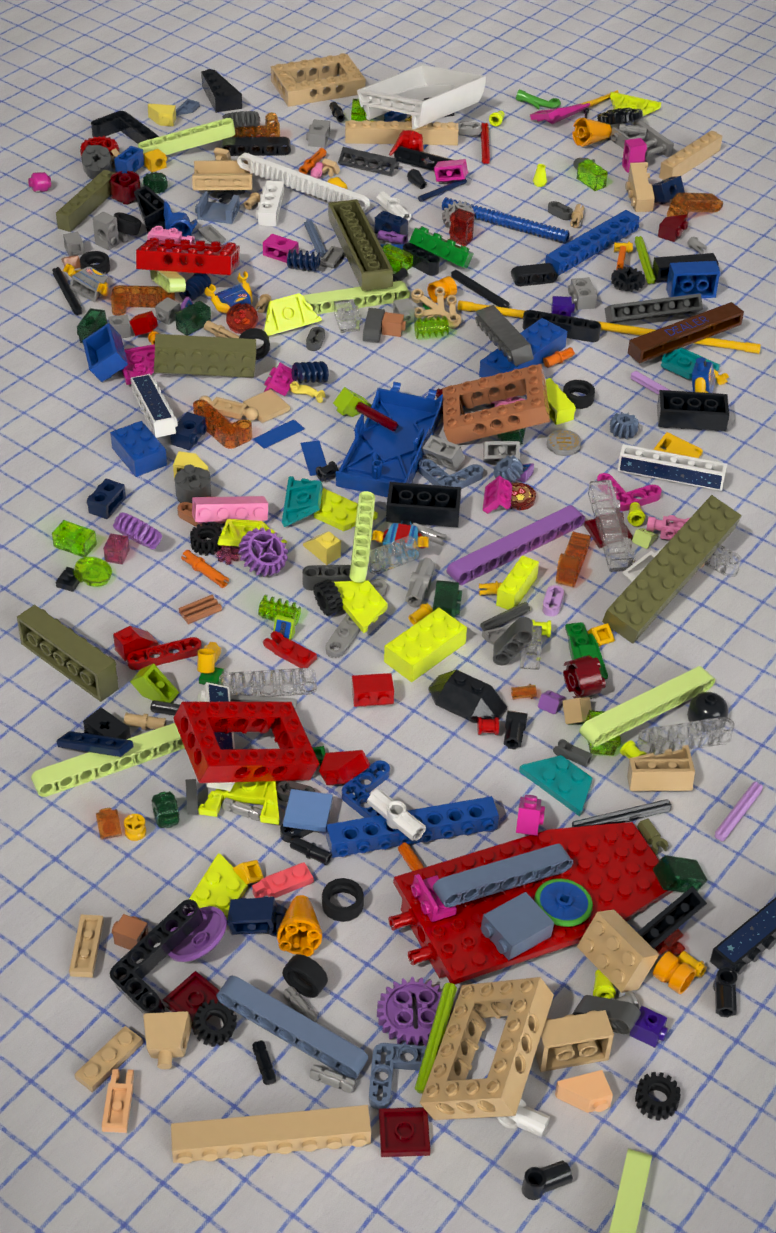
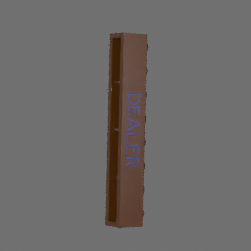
[628,302,744,364]

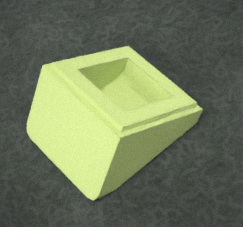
[632,528,658,549]

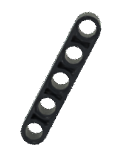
[221,137,291,156]
[522,310,601,342]

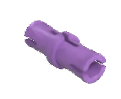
[377,230,408,244]

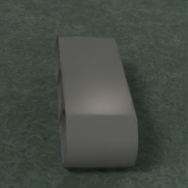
[363,308,385,342]
[302,565,352,591]
[493,617,533,666]
[572,995,641,1034]

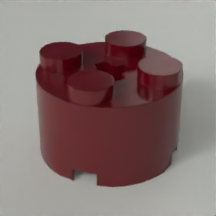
[110,171,141,205]
[563,655,606,699]

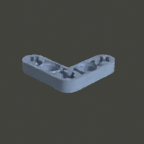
[418,459,484,489]
[369,1043,426,1110]

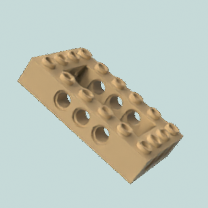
[271,53,366,107]
[420,977,554,1120]

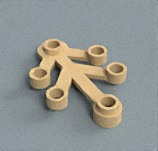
[411,287,461,329]

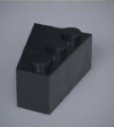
[134,185,170,230]

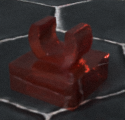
[655,929,685,956]

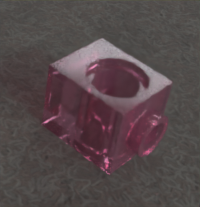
[103,533,130,565]

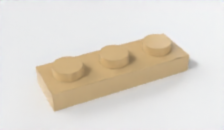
[69,914,104,978]
[75,1026,143,1093]

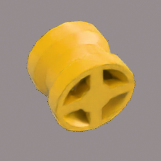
[124,814,146,841]

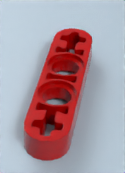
[127,637,202,670]

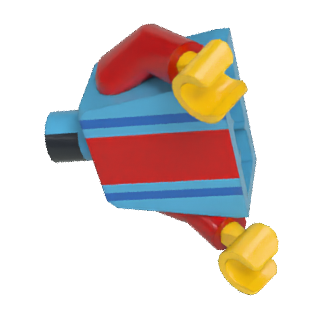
[371,520,429,560]

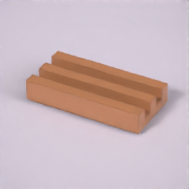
[179,594,222,624]

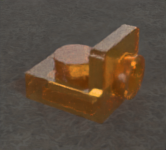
[96,808,122,840]

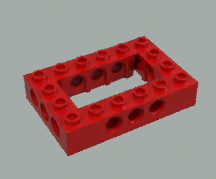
[136,237,240,275]
[173,702,319,783]

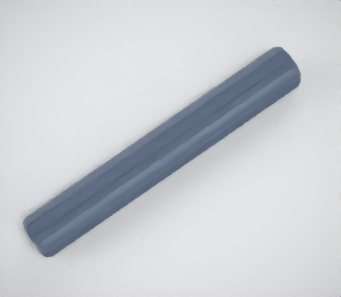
[304,219,326,258]

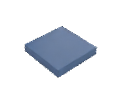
[283,789,333,832]

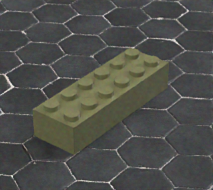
[154,334,256,378]
[17,604,119,702]

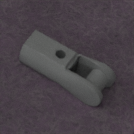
[553,739,592,767]

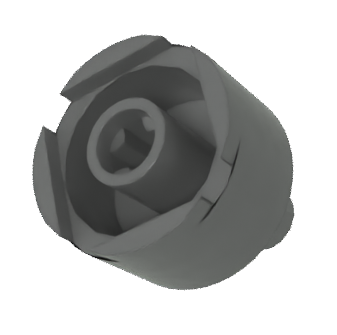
[81,145,112,179]
[174,464,211,503]

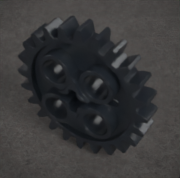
[597,108,643,125]

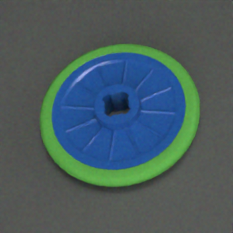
[535,879,593,927]

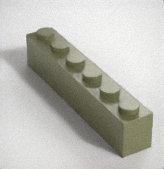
[56,170,114,232]

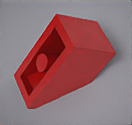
[113,626,159,661]
[319,750,370,785]

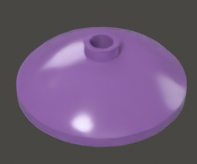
[168,906,227,962]

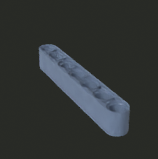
[433,844,573,908]
[216,975,368,1079]

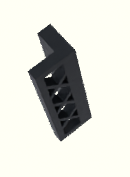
[338,147,399,176]

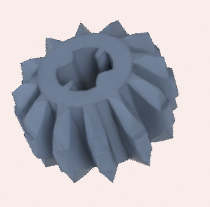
[610,412,639,440]
[493,455,524,483]

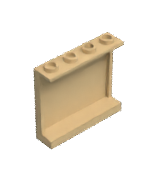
[192,160,253,190]

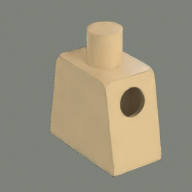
[143,1011,192,1070]

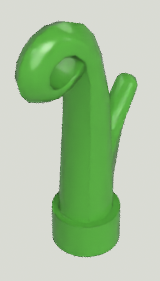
[516,89,561,109]

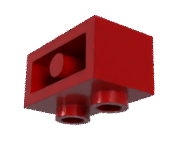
[352,673,394,707]

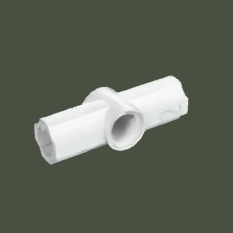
[376,191,411,221]
[367,789,426,841]
[496,1099,550,1137]

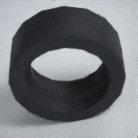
[114,212,142,235]
[80,251,110,274]
[239,328,270,360]
[563,380,595,409]
[322,878,364,922]
[282,954,328,998]

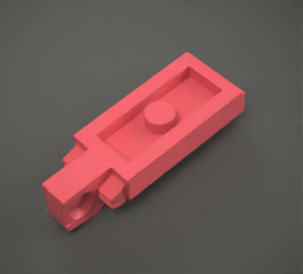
[252,862,314,898]

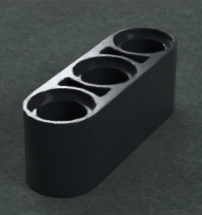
[402,243,440,276]
[511,263,558,287]

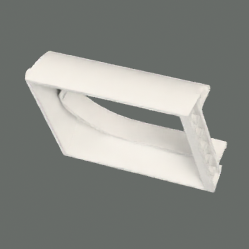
[357,64,486,130]

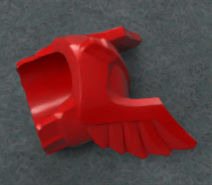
[389,130,425,161]

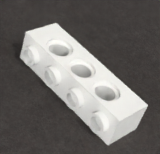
[256,180,284,227]

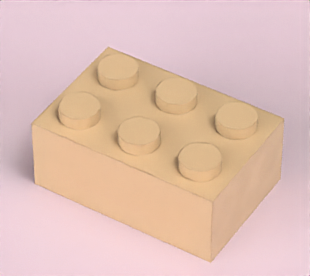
[577,910,659,993]
[535,1010,614,1072]

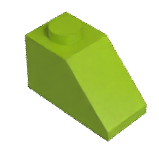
[333,387,372,417]
[130,663,179,703]

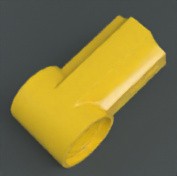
[197,642,221,673]

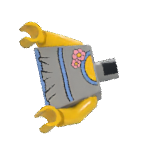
[63,263,109,302]

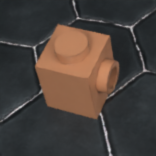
[382,312,406,337]
[112,914,149,950]

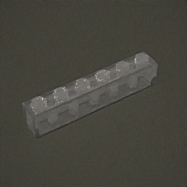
[588,480,635,572]

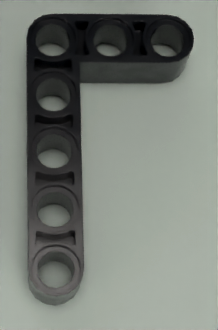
[91,111,159,144]
[110,899,203,1014]

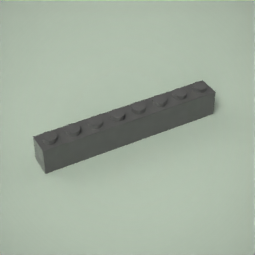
[475,305,534,366]

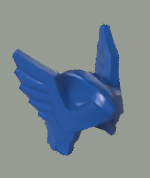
[164,201,198,237]

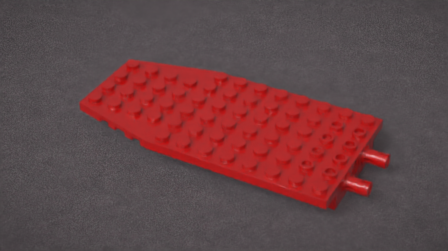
[388,822,676,984]

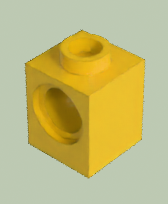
[143,149,167,173]

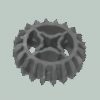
[222,111,260,130]

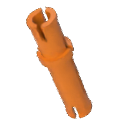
[299,148,327,174]
[181,550,229,588]

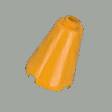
[572,118,612,147]

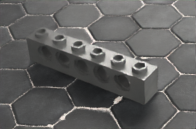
[605,293,703,323]

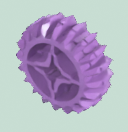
[113,512,162,549]
[238,527,288,577]

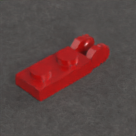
[263,631,317,670]

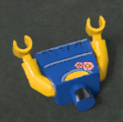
[204,271,253,317]
[692,357,729,393]

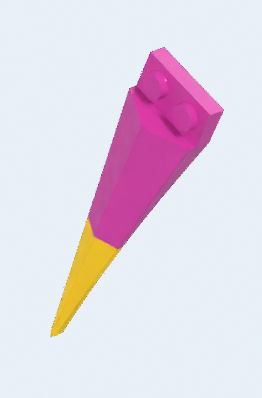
[530,90,619,124]

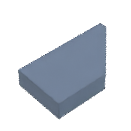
[176,99,200,115]

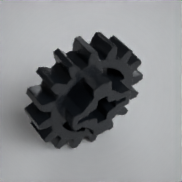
[611,266,645,292]

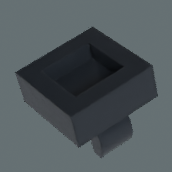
[56,567,82,592]

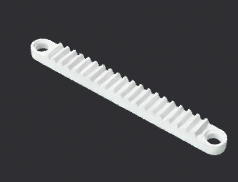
[237,153,370,212]

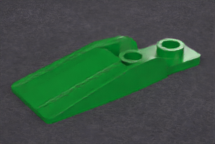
[565,622,608,679]

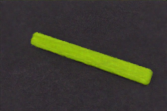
[634,236,656,284]
[415,983,457,1094]

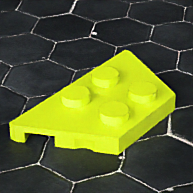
[610,92,661,116]
[264,293,322,336]
[314,488,378,531]
[217,519,287,548]
[334,580,388,633]
[188,853,248,920]

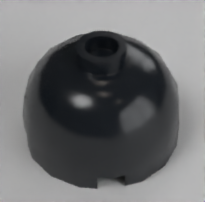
[687,692,728,732]

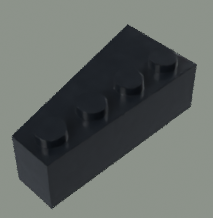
[201,69,242,113]

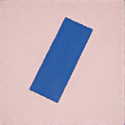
[253,419,305,449]
[300,441,327,476]

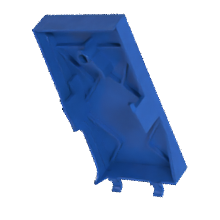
[336,382,443,498]

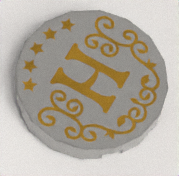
[547,429,581,456]

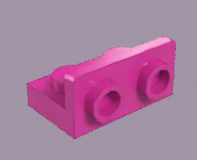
[264,362,293,396]
[483,475,512,514]
[411,874,457,922]

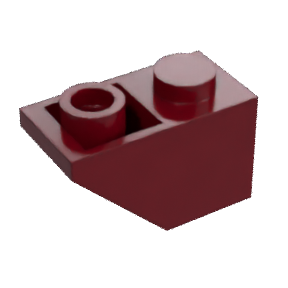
[658,214,689,242]

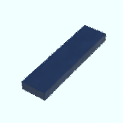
[56,731,134,757]

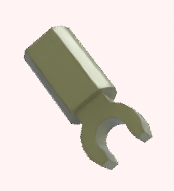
[637,818,668,855]

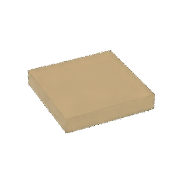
[243,389,290,423]

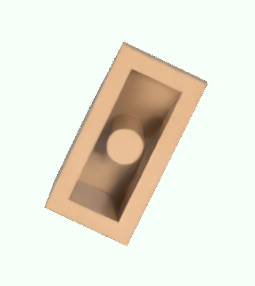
[555,1070,613,1113]

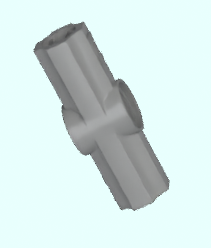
[406,558,435,607]

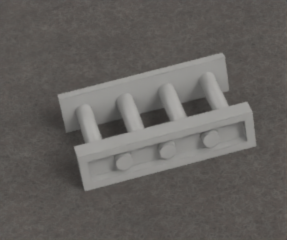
[611,119,674,162]

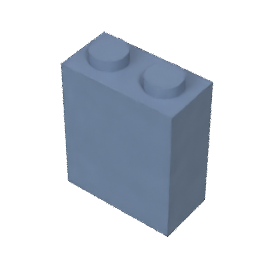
[481,892,554,960]

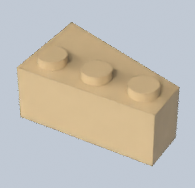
[625,162,655,212]
[627,745,695,791]

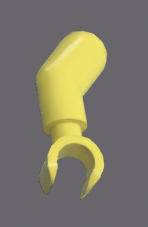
[290,381,326,403]

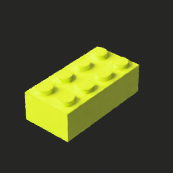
[384,608,467,682]

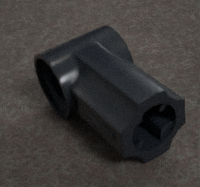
[504,710,528,750]
[713,967,737,1018]
[521,1160,573,1200]

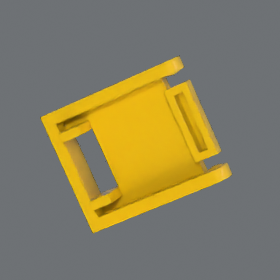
[653,432,703,458]

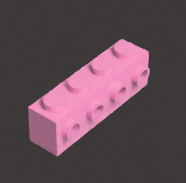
[192,496,268,524]

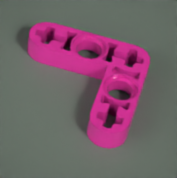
[596,473,662,511]

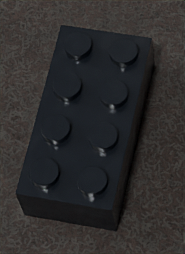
[657,390,729,431]
[386,482,461,527]

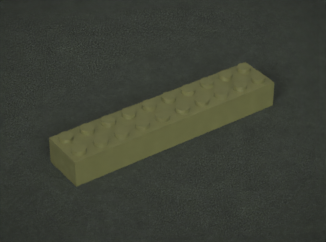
[328,199,393,291]
[602,495,742,644]

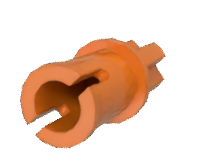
[543,347,575,368]

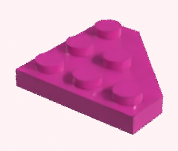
[122,344,155,385]

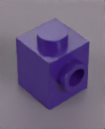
[551,296,575,317]
[629,1006,669,1048]

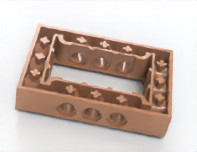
[442,364,550,444]

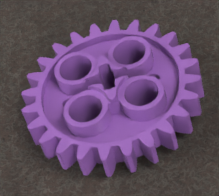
[377,977,453,1046]

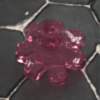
[216,545,239,565]

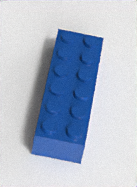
[479,318,567,378]

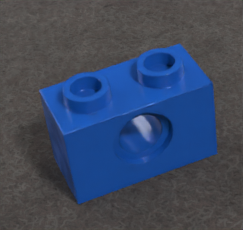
[114,146,144,173]

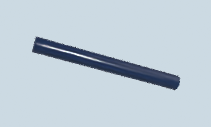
[418,178,467,202]

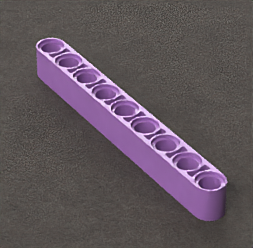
[446,505,585,585]

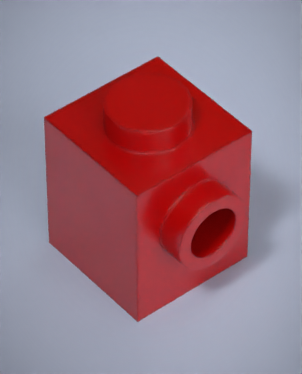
[129,311,158,336]

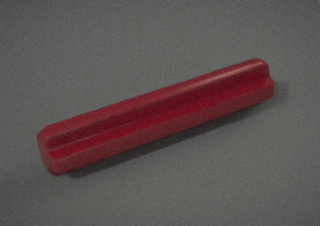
[355,402,399,431]

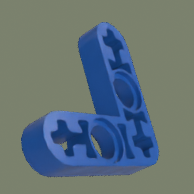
[342,760,390,818]

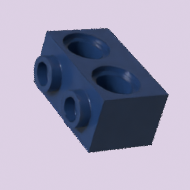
[87,478,126,519]

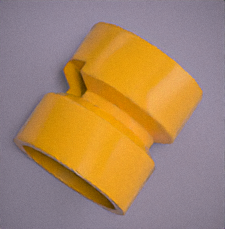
[427,276,457,303]
[653,951,696,994]

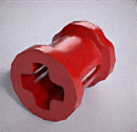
[477,717,499,735]

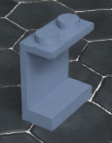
[195,191,240,224]

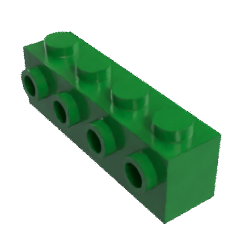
[409,226,474,268]

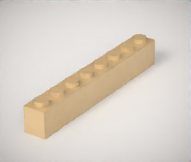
[345,120,459,146]
[171,1105,371,1164]

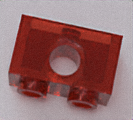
[449,208,475,247]

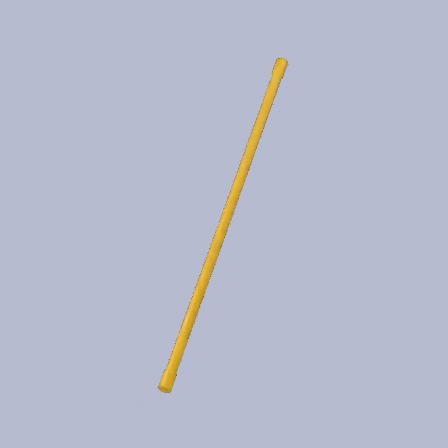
[457,300,761,354]

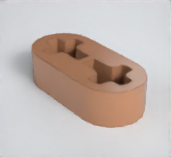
[177,502,202,527]

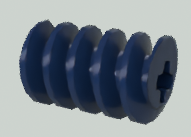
[287,249,321,272]
[179,273,212,301]
[292,361,329,383]

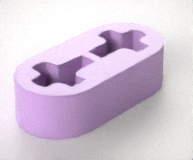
[542,585,564,616]

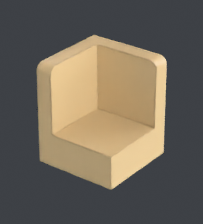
[562,697,593,724]

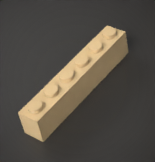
[659,131,722,180]

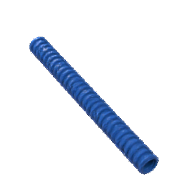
[442,197,570,244]

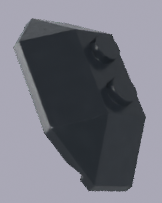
[428,669,507,721]

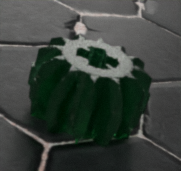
[143,171,168,194]
[151,791,180,828]

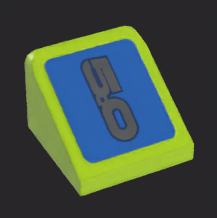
[273,615,295,640]

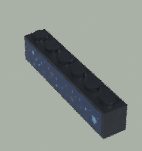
[710,897,776,975]

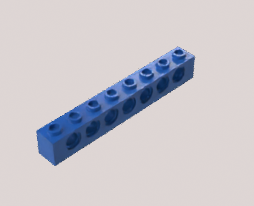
[545,210,640,276]
[326,796,499,858]

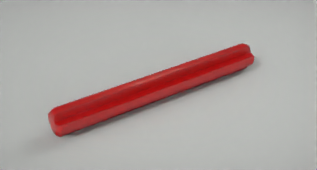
[481,123,490,164]

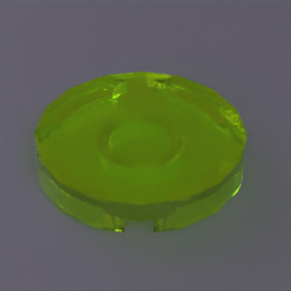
[74,557,112,587]

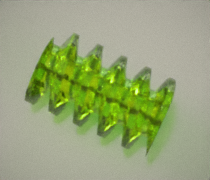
[414,316,449,339]
[258,595,301,626]

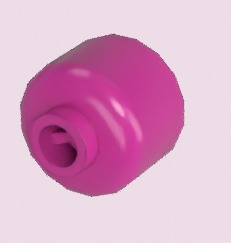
[28,172,51,192]

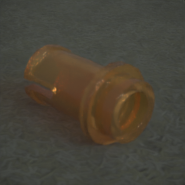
[511,683,537,700]

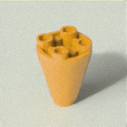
[277,895,322,956]

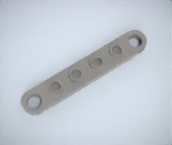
[326,579,387,658]

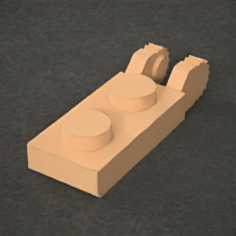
[102,1069,134,1133]

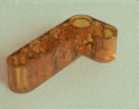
[232,112,280,137]
[667,193,723,217]
[111,285,175,316]
[193,400,252,449]
[556,531,591,587]

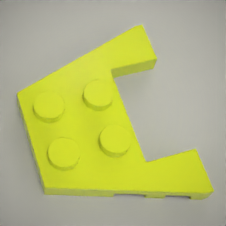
[198,781,280,825]

